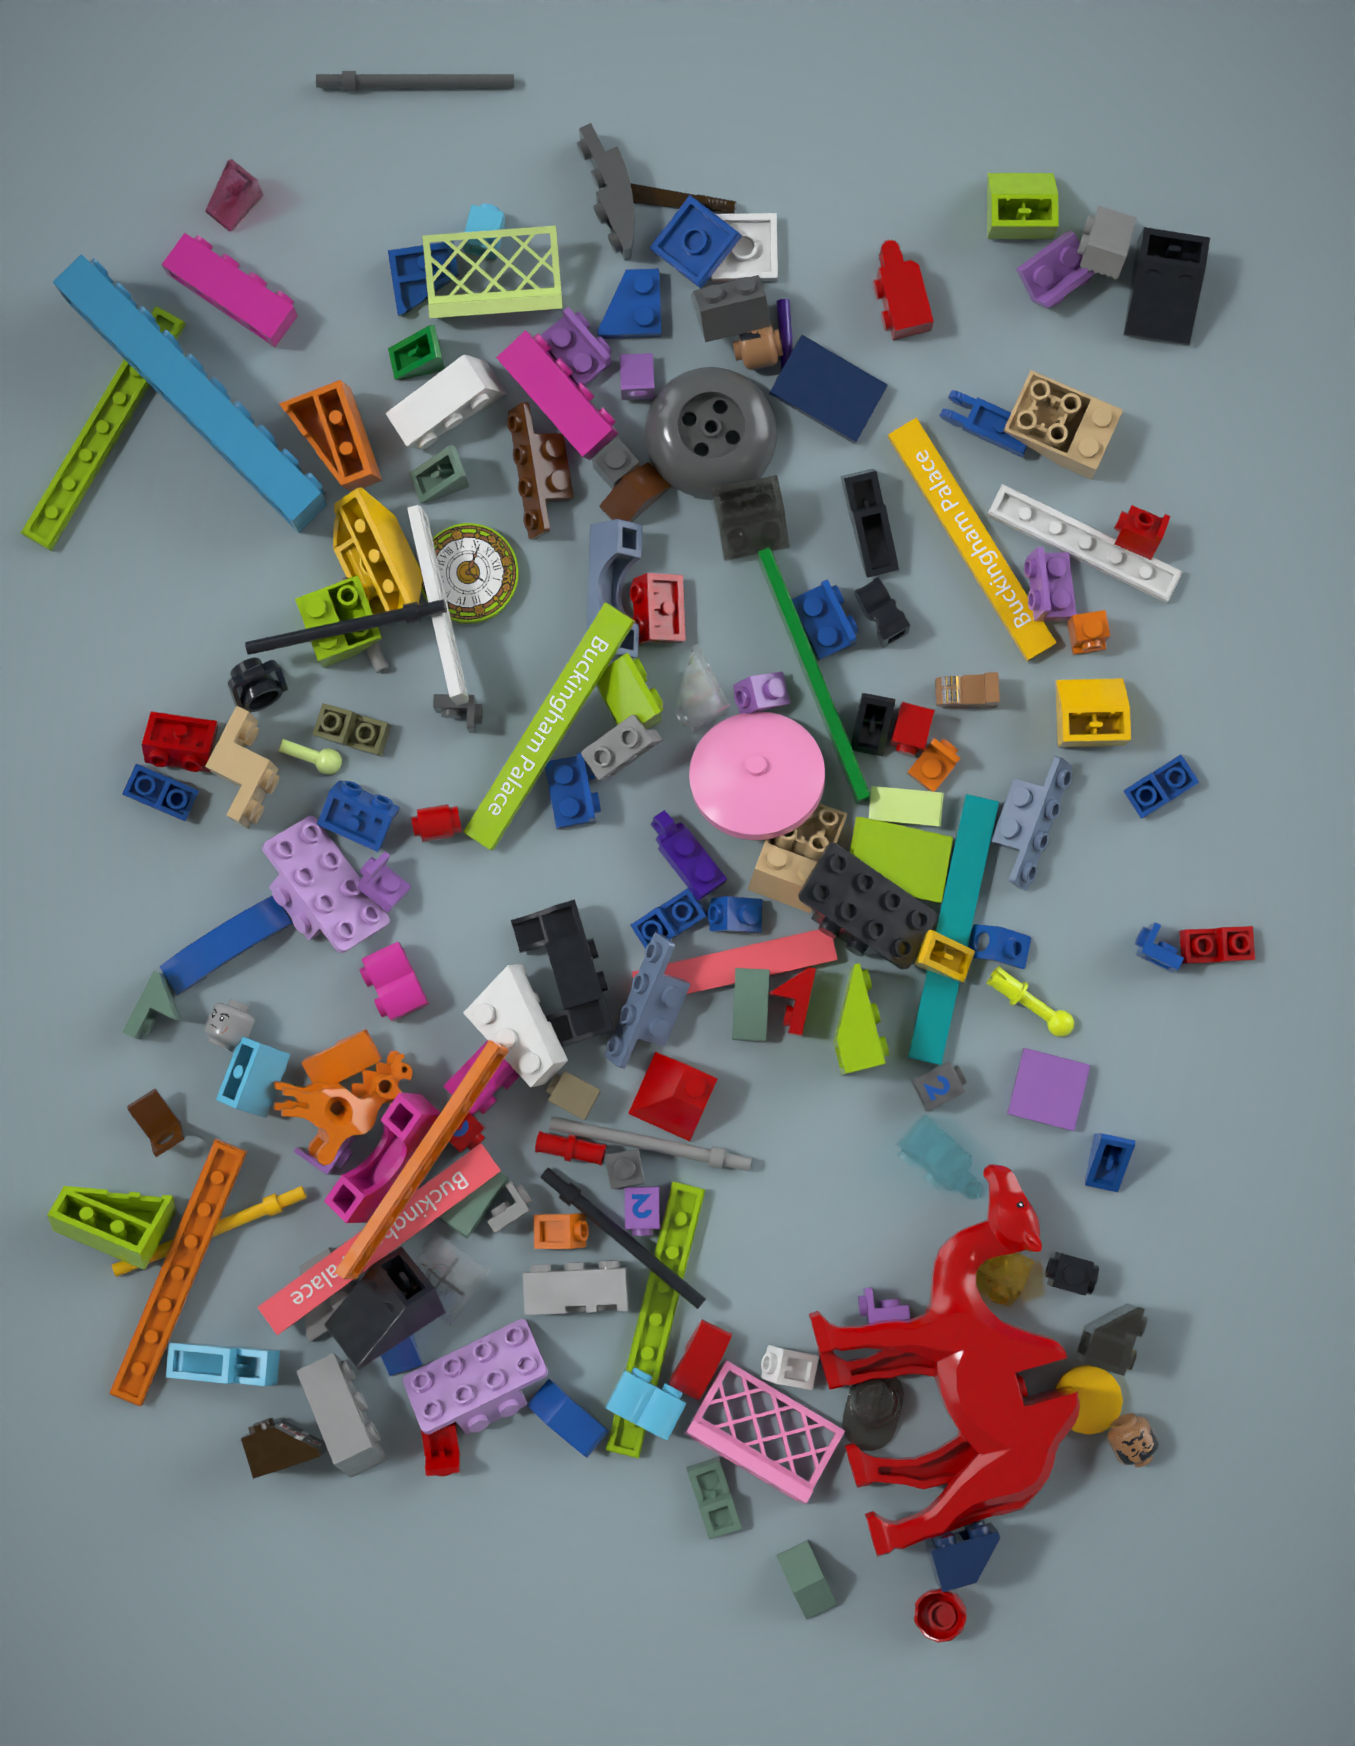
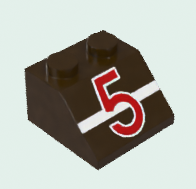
[241,1417,328,1479]

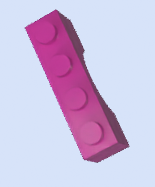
[324,1093,441,1223]

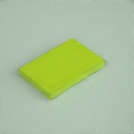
[850,817,953,903]

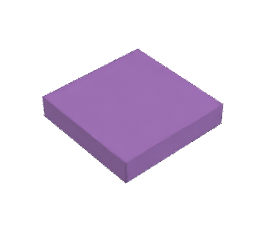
[1007,1048,1090,1131]

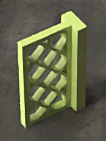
[422,225,563,318]

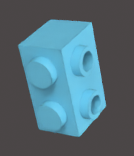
[216,1037,291,1118]

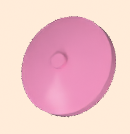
[689,712,825,840]

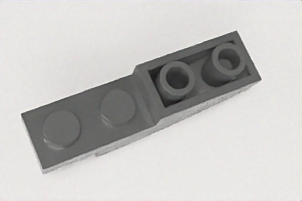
[577,123,635,261]

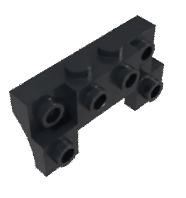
[510,899,613,1047]

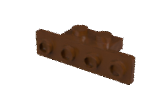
[507,402,574,539]

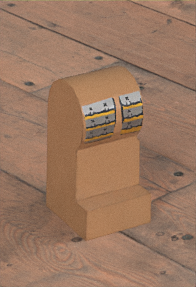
[935,672,1000,708]

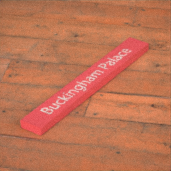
[257,1143,502,1335]

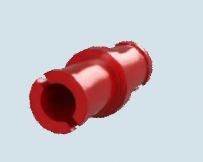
[535,1131,606,1166]

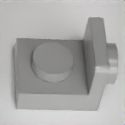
[487,1181,532,1233]

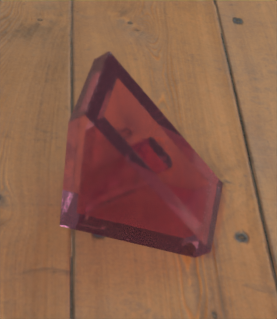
[205,159,264,232]

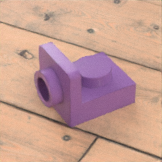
[357,852,411,913]
[858,1287,910,1323]

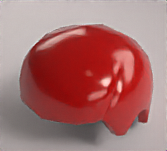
[914,1588,967,1643]

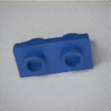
[792,579,859,661]
[545,752,601,829]
[317,780,400,852]

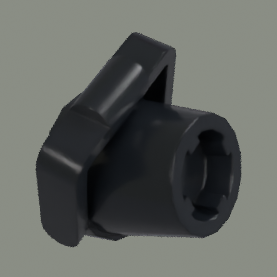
[228,657,288,713]

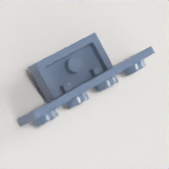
[991,756,1072,891]
[605,933,690,1069]

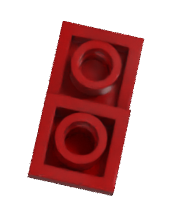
[1179,926,1255,964]
[669,1319,732,1401]

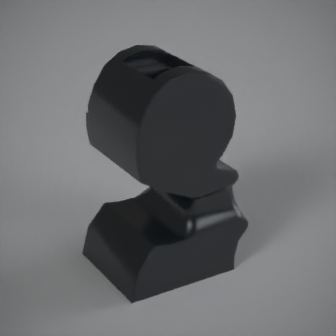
[854,577,910,648]

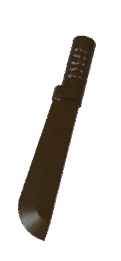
[630,183,737,214]

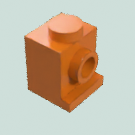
[1067,610,1110,655]

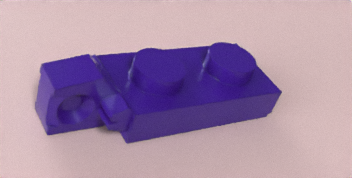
[650,810,727,901]

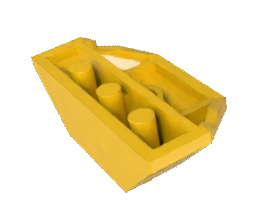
[333,487,423,614]

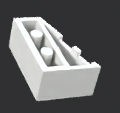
[386,354,507,449]
[463,963,568,1087]

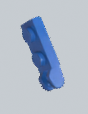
[939,390,1028,458]

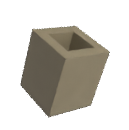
[546,1071,601,1120]

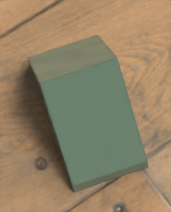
[409,445,469,504]
[777,1540,838,1620]

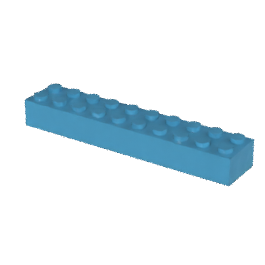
[53,254,327,533]

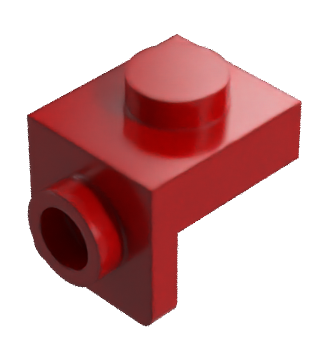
[421,1422,461,1477]

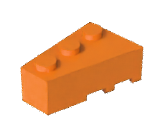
[279,380,383,492]

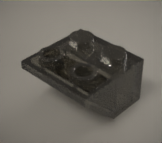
[711,475,790,561]
[1075,1303,1147,1376]

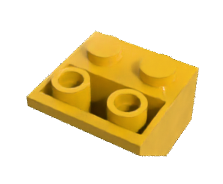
[1055,678,1131,747]

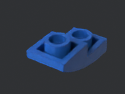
[1123,754,1200,819]
[122,764,199,821]
[630,888,708,949]

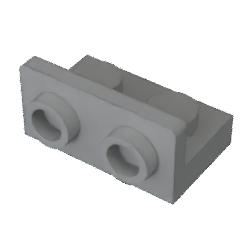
[581,715,663,780]

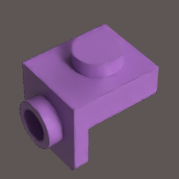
[733,671,791,714]

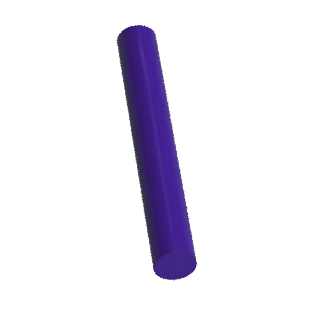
[776,299,793,370]

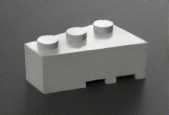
[523,1260,629,1315]

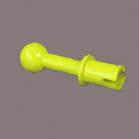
[986,966,1074,1037]

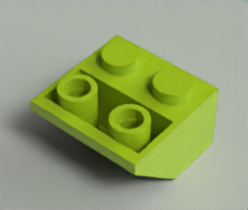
[987,173,1059,239]
[295,575,382,668]
[596,653,664,730]

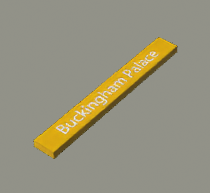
[887,417,1057,662]

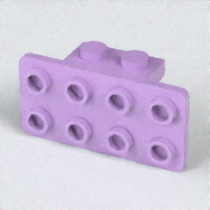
[262,816,390,953]
[403,1319,548,1435]

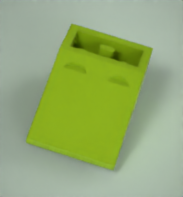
[833,963,890,1075]

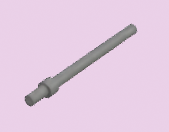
[549,1116,752,1171]

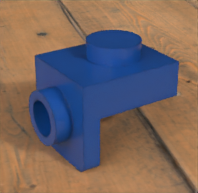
[708,896,763,933]

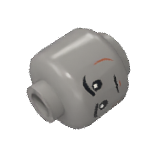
[204,998,255,1052]

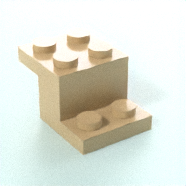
[205,706,280,829]

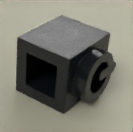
[1045,1252,1099,1296]

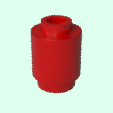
[411,804,462,843]

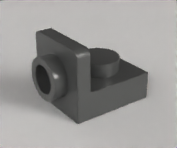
[433,694,483,733]

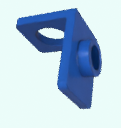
[968,924,1031,969]

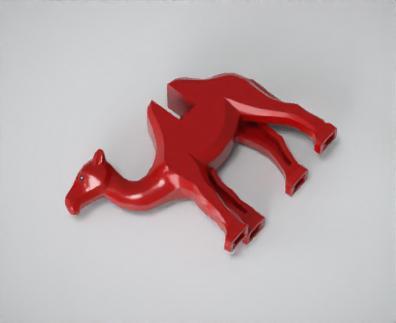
[809,1164,1080,1557]

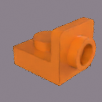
[906,738,961,792]
[533,1213,589,1249]

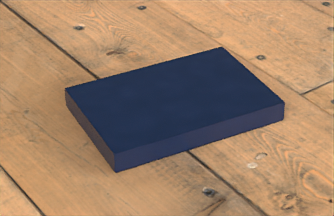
[768,335,888,444]

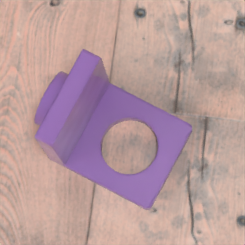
[620,353,655,400]
[293,1135,357,1175]

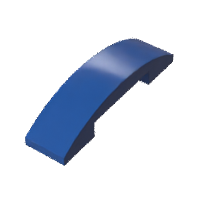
[159,895,293,995]

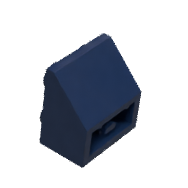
[925,1519,1000,1592]

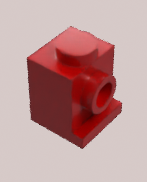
[1114,505,1171,560]

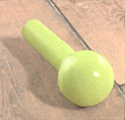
[278,739,342,775]

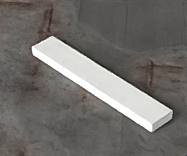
[987,484,1183,603]
[407,505,469,706]

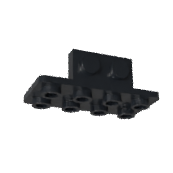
[798,843,937,970]

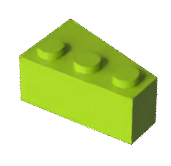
[47,1186,177,1270]

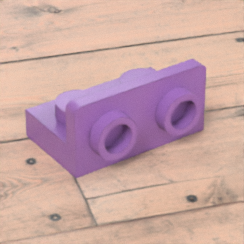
[1016,230,1095,308]
[541,307,612,386]
[1024,547,1076,621]

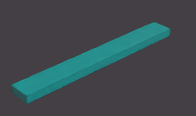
[907,794,999,1065]

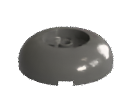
[644,367,777,500]

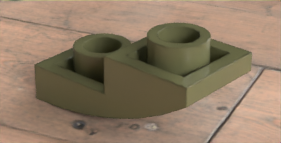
[312,703,392,757]

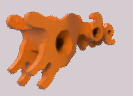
[274,1050,412,1165]

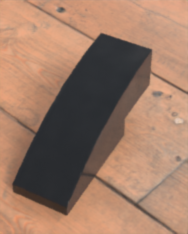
[840,468,899,578]

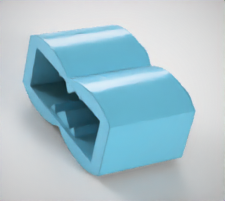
[605,1367,687,1441]

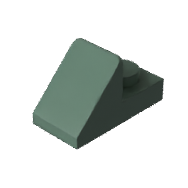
[123,971,180,1040]

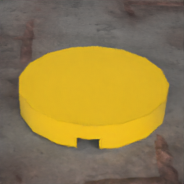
[1055,1364,1123,1435]

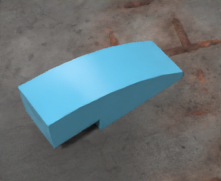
[166,1342,280,1386]

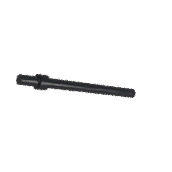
[245,599,447,655]
[540,1167,706,1309]

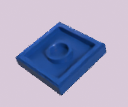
[649,195,742,289]

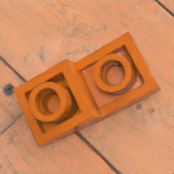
[301,1029,382,1083]

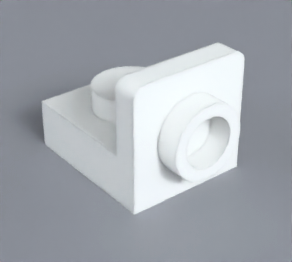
[761,1345,819,1390]

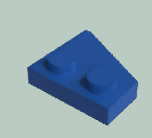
[388,241,459,316]
[597,268,661,339]

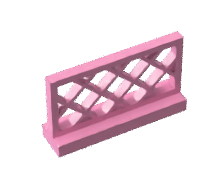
[683,1360,845,1504]

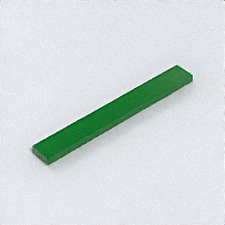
[757,548,870,804]

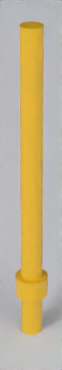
[112,1186,307,1277]

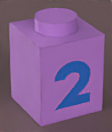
[625,1187,660,1236]

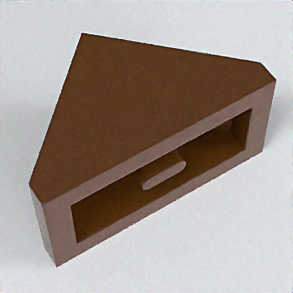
[599,462,671,522]

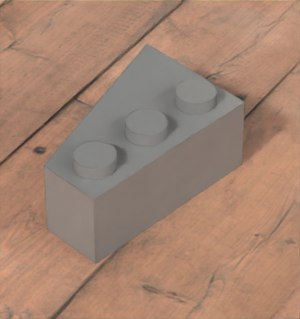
[296,1353,388,1477]

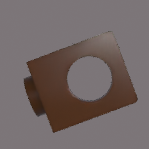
[127,1089,185,1157]

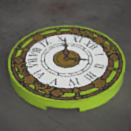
[419,523,519,624]

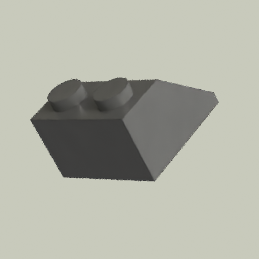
[691,275,770,343]

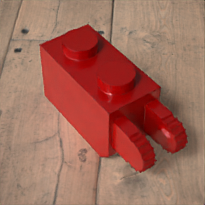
[873,239,934,340]

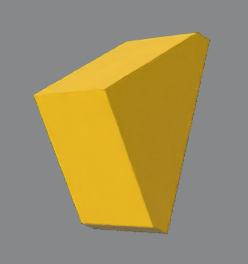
[914,930,975,983]

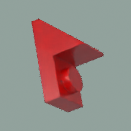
[769,967,816,1037]

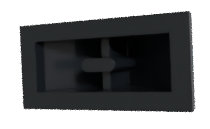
[851,693,896,756]

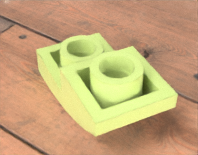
[868,786,944,827]

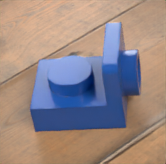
[1135,922,1184,973]

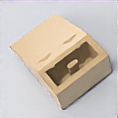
[1004,370,1123,480]
[747,803,848,914]

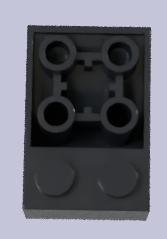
[1123,227,1210,346]
[324,1246,446,1370]

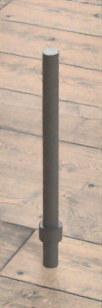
[316,71,514,91]

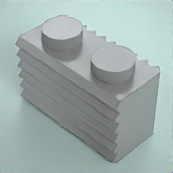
[1077,206,1137,279]

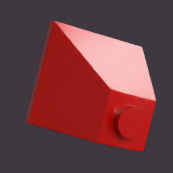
[628,1052,718,1142]

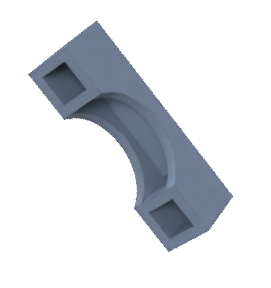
[587,519,642,662]

